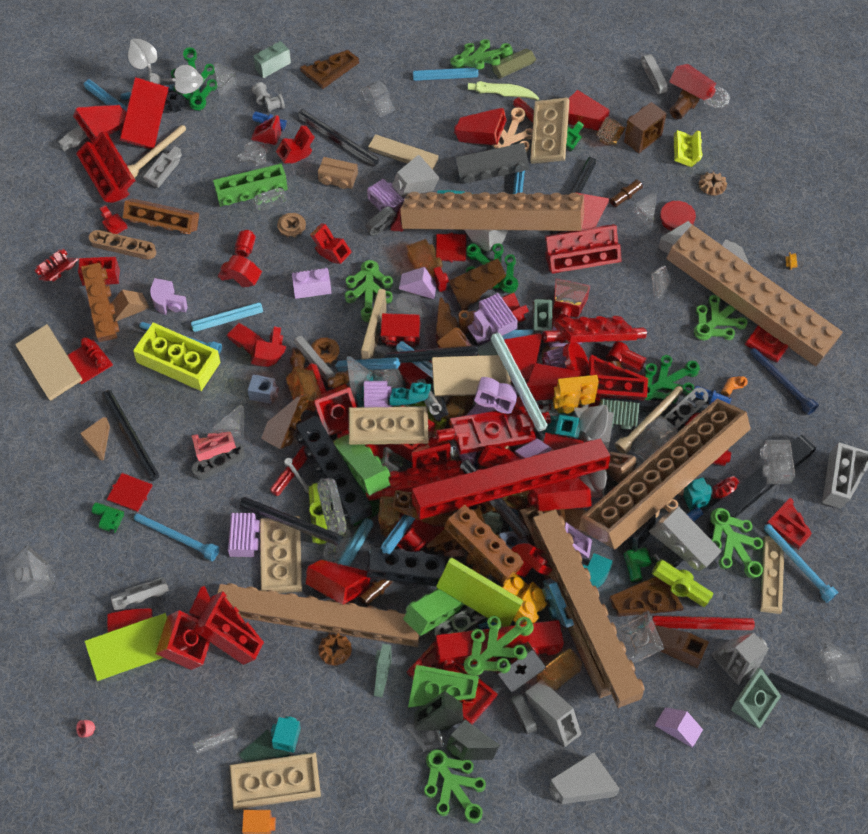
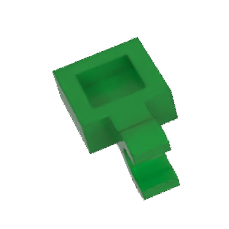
[566,121,584,151]

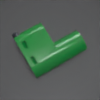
[92,502,124,534]
[624,548,652,583]

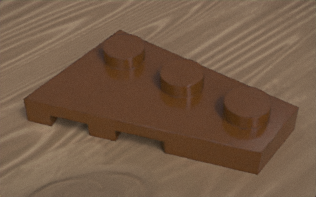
[300,50,359,89]
[449,259,506,310]
[609,577,684,617]

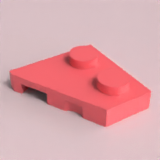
[192,432,236,461]

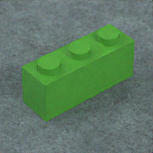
[403,588,464,636]

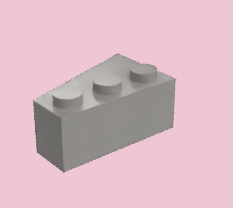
[822,442,868,509]
[648,507,721,571]
[710,633,769,686]

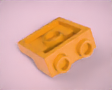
[553,375,599,413]
[501,574,547,625]

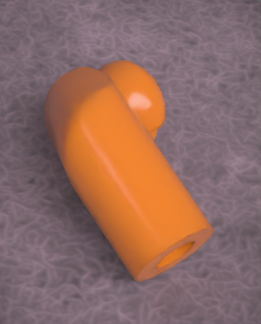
[721,376,748,397]

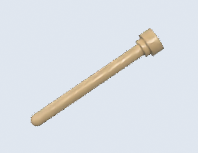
[127,125,186,178]
[615,386,683,454]

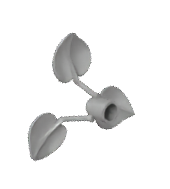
[128,39,203,94]
[541,405,608,498]

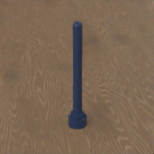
[750,348,819,415]

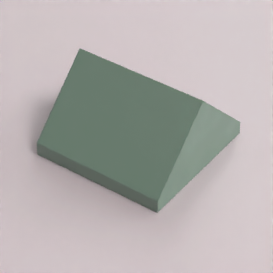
[731,668,781,729]

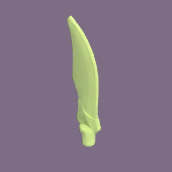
[468,81,539,100]

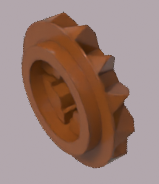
[311,338,340,364]
[318,633,352,666]

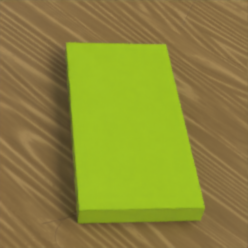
[436,558,524,627]
[85,613,167,681]

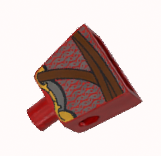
[553,278,590,319]

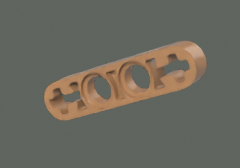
[89,230,156,260]

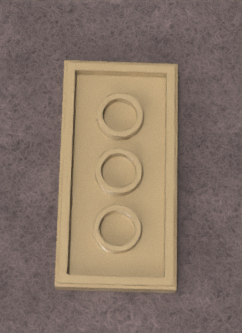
[530,98,569,164]
[361,289,387,371]
[15,324,82,401]
[432,355,511,397]
[349,407,428,445]
[260,516,302,593]
[230,753,321,810]

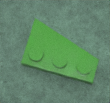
[408,665,479,708]

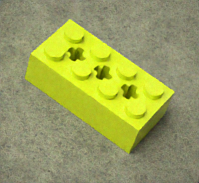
[133,323,221,391]

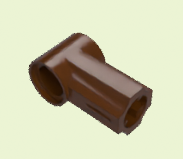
[669,90,700,120]

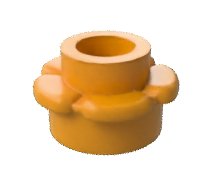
[785,252,797,270]

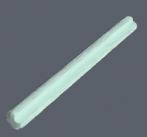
[491,333,547,431]

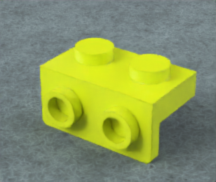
[674,130,702,167]

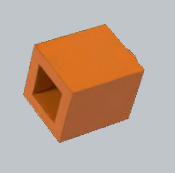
[242,810,276,834]

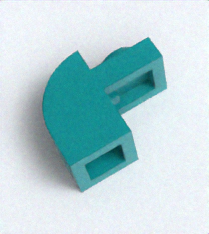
[541,415,580,439]
[582,553,613,588]

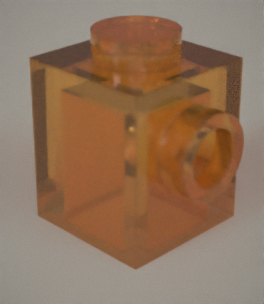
[596,117,626,146]

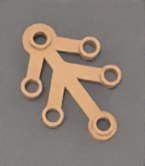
[493,108,533,152]

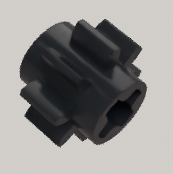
[165,92,185,113]

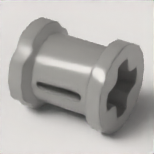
[252,82,271,105]
[264,94,285,112]

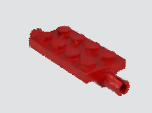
[542,316,647,343]
[435,406,551,455]
[366,460,483,501]

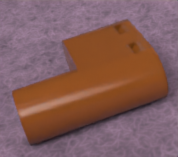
[458,310,476,334]

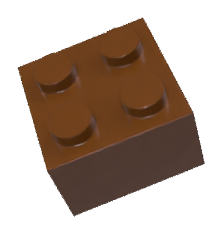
[624,102,667,153]

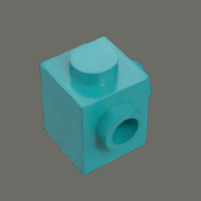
[683,478,712,511]
[271,716,301,753]

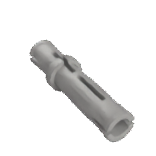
[415,379,442,415]

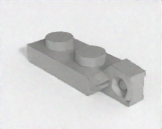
[59,126,90,152]
[143,146,182,188]
[111,577,169,610]

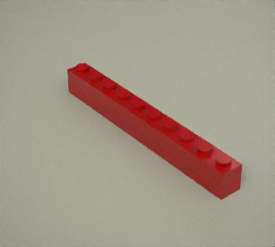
[412,438,610,520]

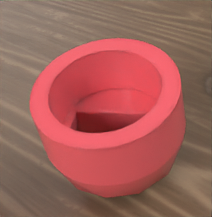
[76,720,95,738]

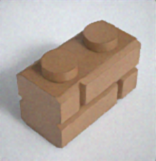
[318,157,358,189]

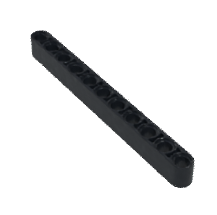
[651,434,816,568]

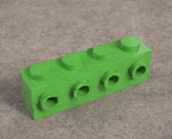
[213,164,288,207]
[333,434,390,495]

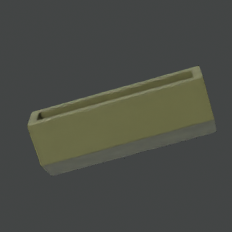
[492,48,536,79]

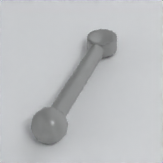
[284,458,309,493]

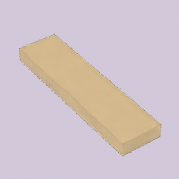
[368,134,438,170]
[760,536,785,614]

